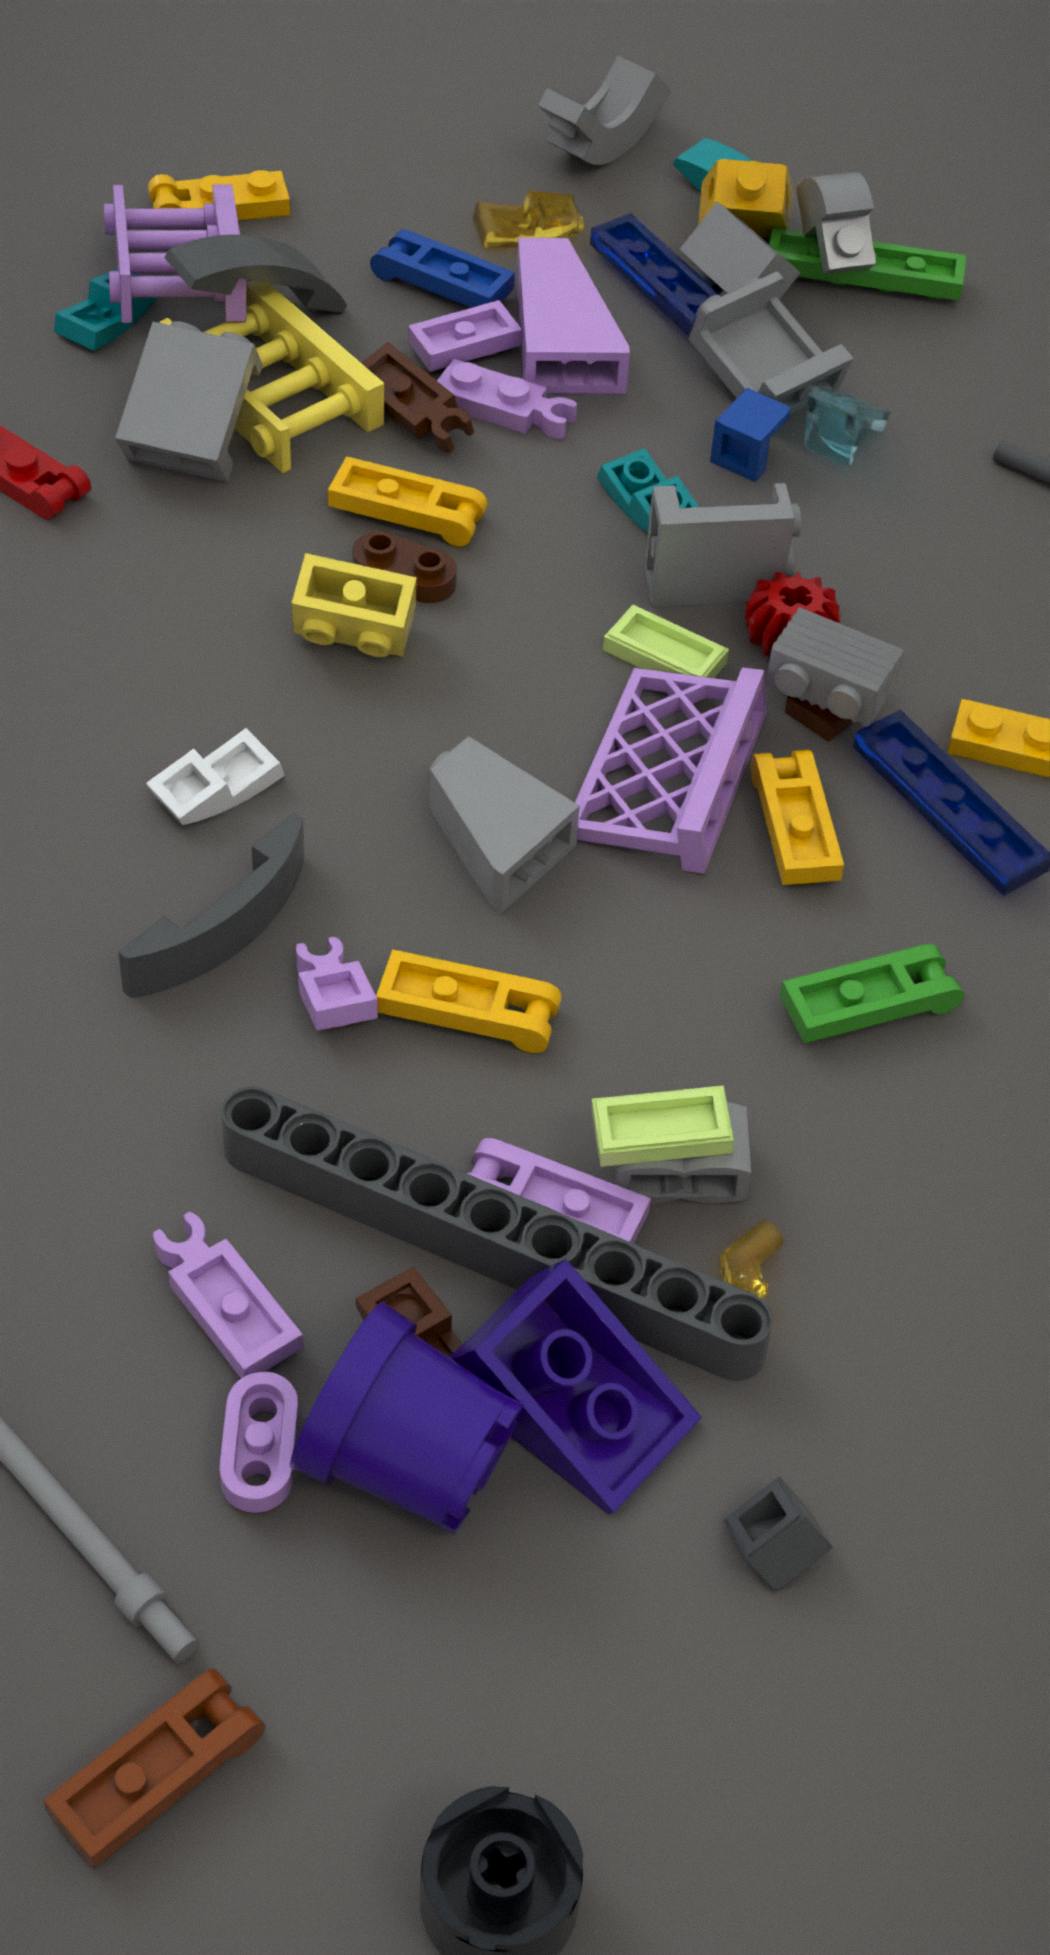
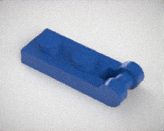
[370,229,515,308]

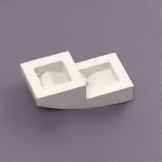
[146,728,285,825]

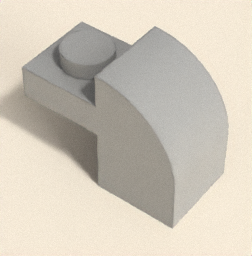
[796,172,876,275]

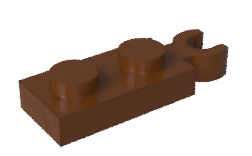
[362,342,474,453]

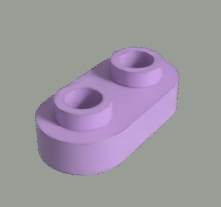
[219,1372,299,1513]

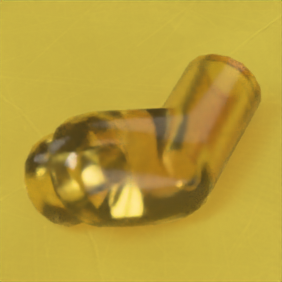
[718,1220,784,1299]

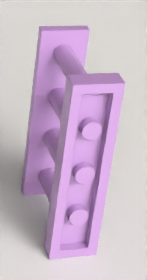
[104,184,246,323]

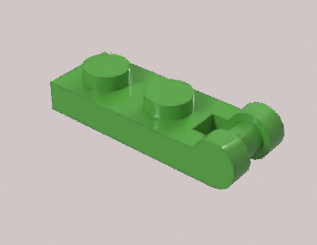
[779,944,964,1044]

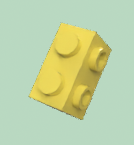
[291,553,417,657]

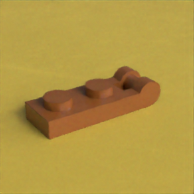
[43,1669,266,1869]

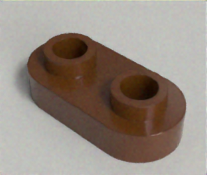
[352,531,457,603]

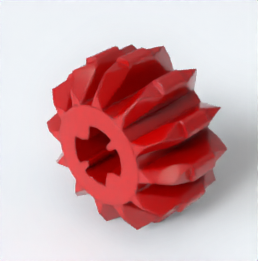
[744,570,841,656]

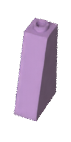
[516,238,630,394]

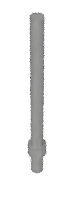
[0,1416,199,1663]

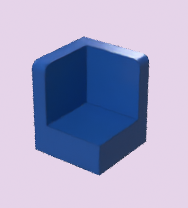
[710,388,791,482]

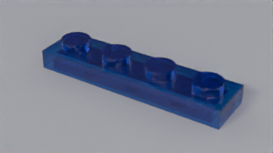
[590,213,722,337]
[853,709,1050,896]

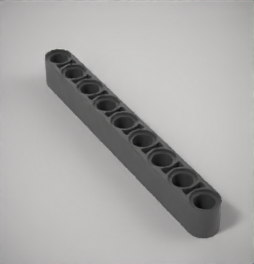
[221,1086,774,1381]

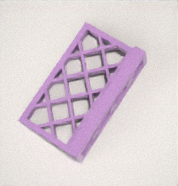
[575,667,767,874]

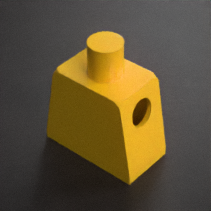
[698,159,793,238]

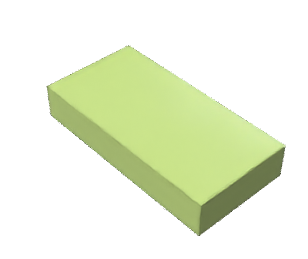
[603,605,729,678]
[592,1085,734,1167]

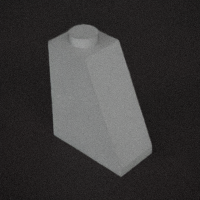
[428,736,580,914]

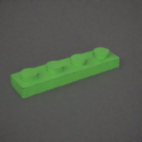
[769,227,967,301]

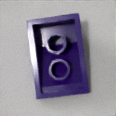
[449,1259,702,1514]

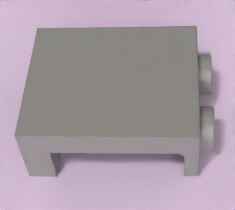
[688,271,854,414]
[115,321,263,482]
[644,483,801,607]

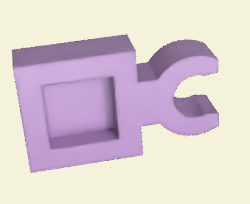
[296,937,378,1031]

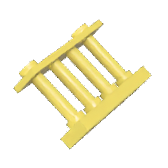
[160,280,384,473]

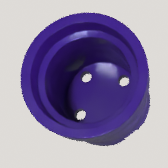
[290,1302,524,1535]

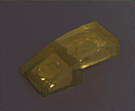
[472,190,584,248]

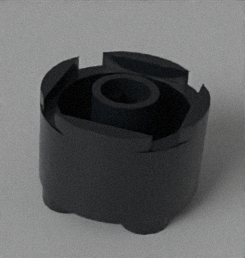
[420,1786,583,1955]

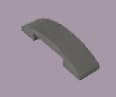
[164,234,347,313]
[118,812,304,998]

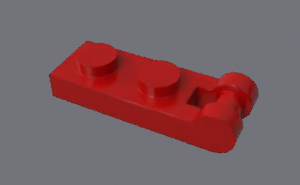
[0,425,91,520]

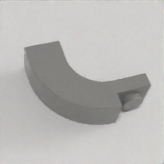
[537,56,671,165]

